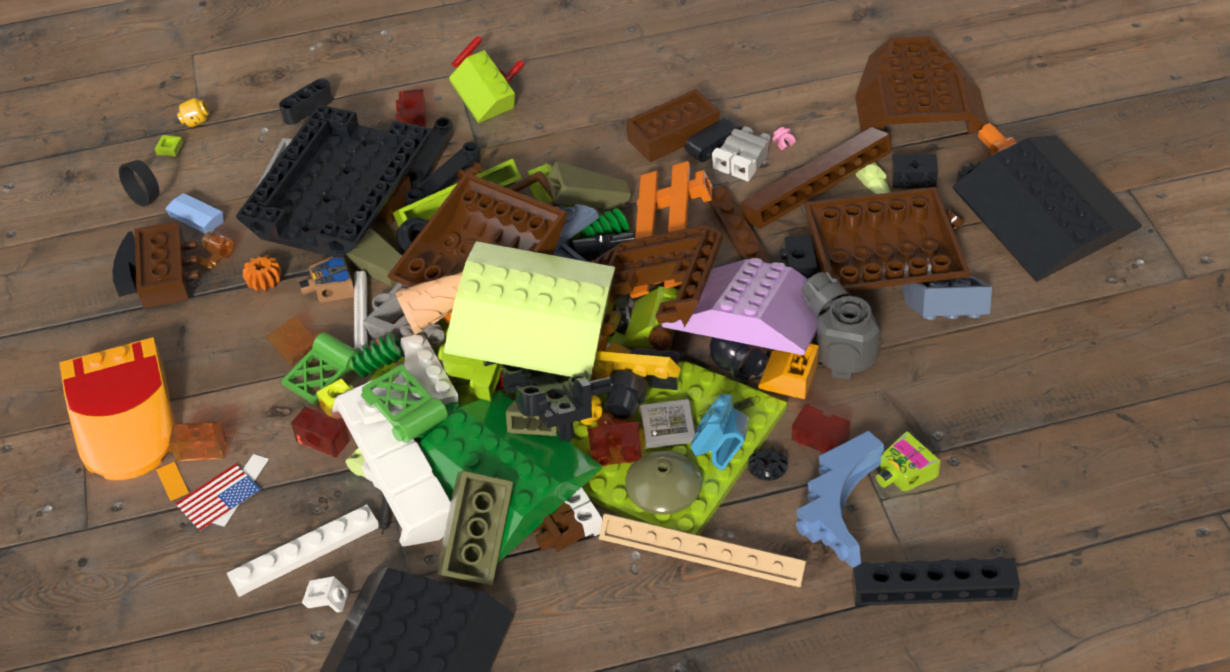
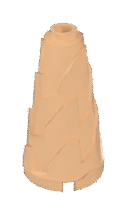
[395,272,463,335]

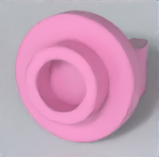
[772,127,796,150]

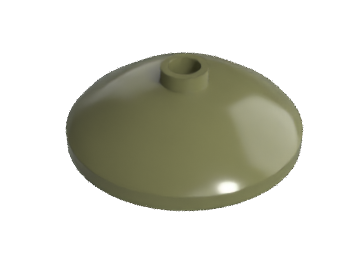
[625,451,702,514]

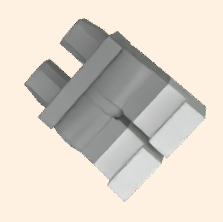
[712,126,771,182]

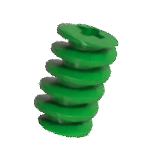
[580,208,630,238]
[352,332,405,377]

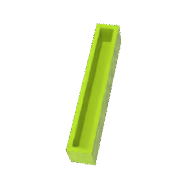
[393,159,521,227]

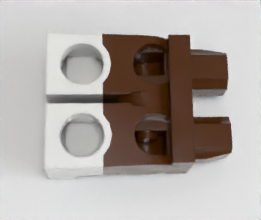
[531,487,602,552]

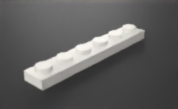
[227,505,378,597]

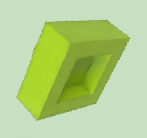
[155,135,183,157]

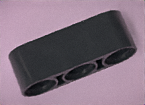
[279,78,333,125]
[684,117,743,162]

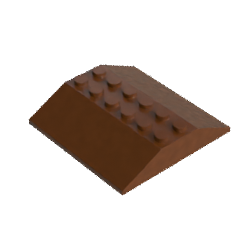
[387,172,568,288]
[804,187,970,292]

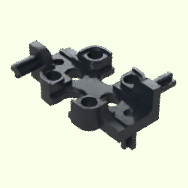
[483,360,613,442]

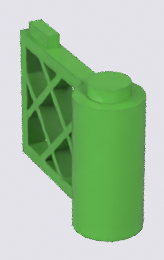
[281,332,356,405]
[361,364,448,443]

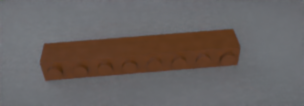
[740,127,892,229]

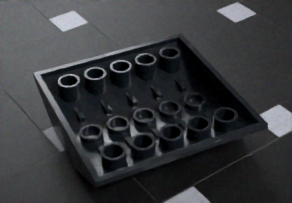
[953,135,1142,282]

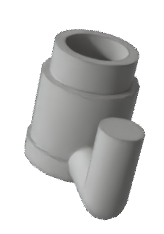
[400,322,444,346]

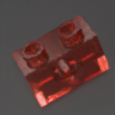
[395,89,426,127]
[291,406,350,458]
[587,422,642,466]

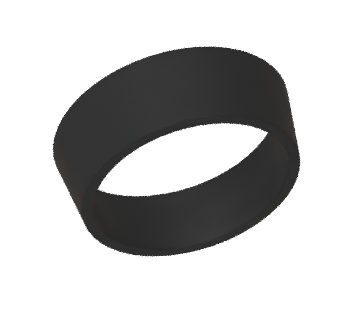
[119,160,159,207]

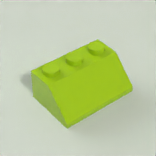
[449,50,515,123]
[623,286,680,350]

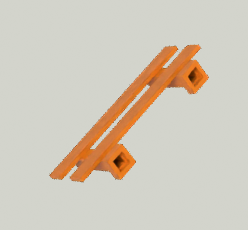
[630,161,712,298]

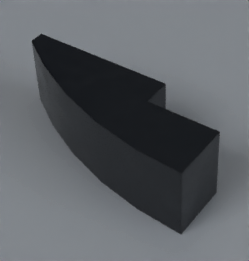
[112,231,137,297]

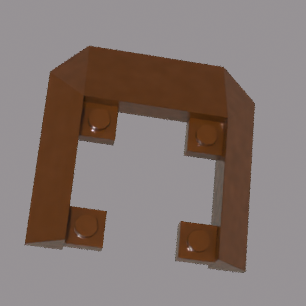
[594,225,724,336]

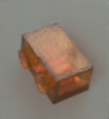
[169,421,227,462]

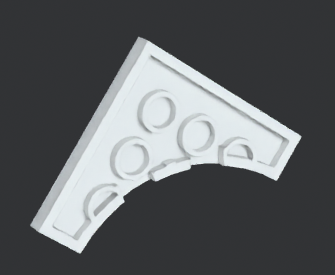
[356,333,458,425]

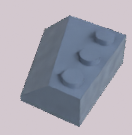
[902,276,992,320]

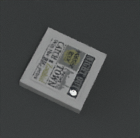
[640,399,695,448]

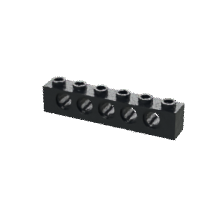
[852,557,1020,606]

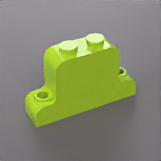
[438,327,502,401]

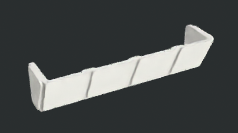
[332,379,451,546]

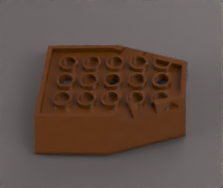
[855,36,988,133]

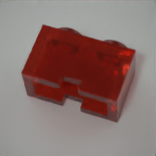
[792,404,851,454]

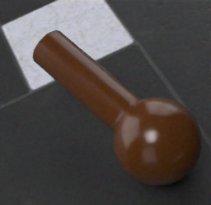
[597,411,641,432]

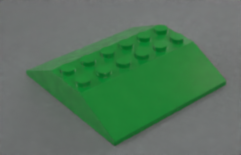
[419,392,602,564]

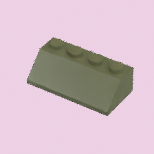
[436,471,513,586]

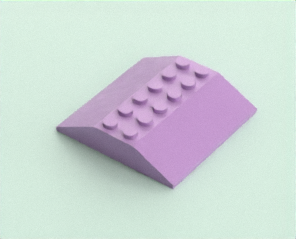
[662,258,817,355]

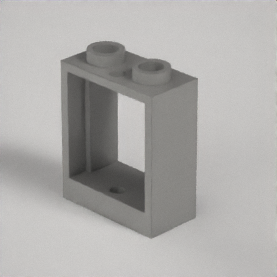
[363,287,414,342]

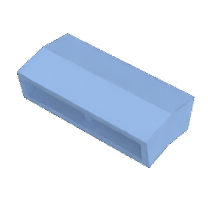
[165,193,224,236]

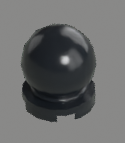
[709,337,770,384]

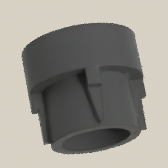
[801,272,850,319]

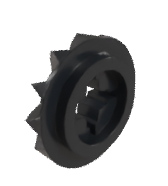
[748,446,788,481]

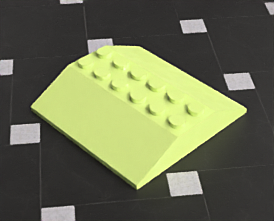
[444,241,615,377]

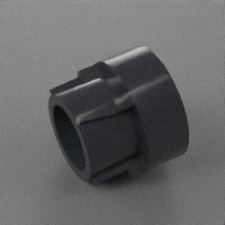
[396,217,429,253]
[604,370,650,419]

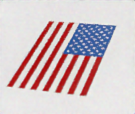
[175,464,261,530]

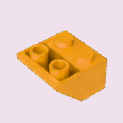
[759,344,819,399]

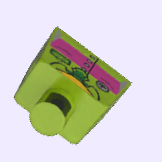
[876,432,940,492]

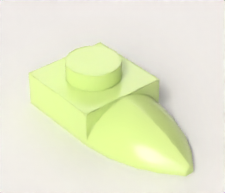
[856,162,890,194]

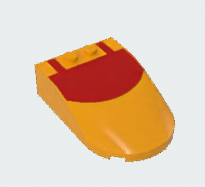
[59,337,177,480]

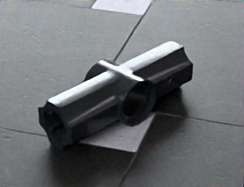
[568,232,635,259]

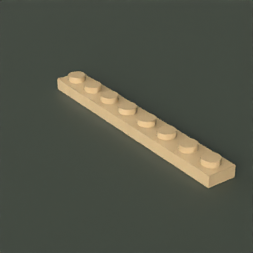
[599,513,807,587]

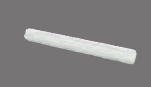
[354,270,368,351]

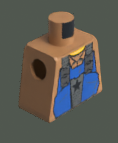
[299,257,354,303]

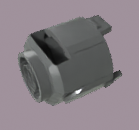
[816,296,881,380]

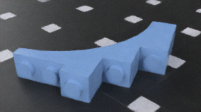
[796,431,884,568]

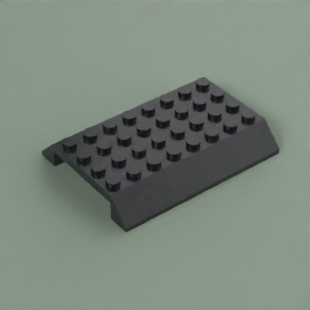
[319,567,514,672]

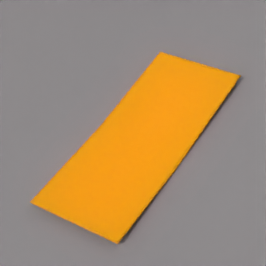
[156,462,189,501]

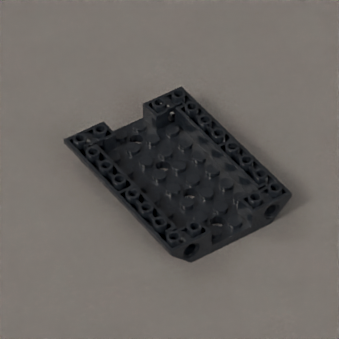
[236,104,433,258]

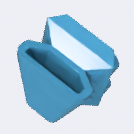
[690,394,749,470]

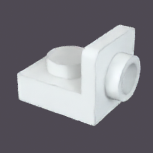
[302,576,349,613]

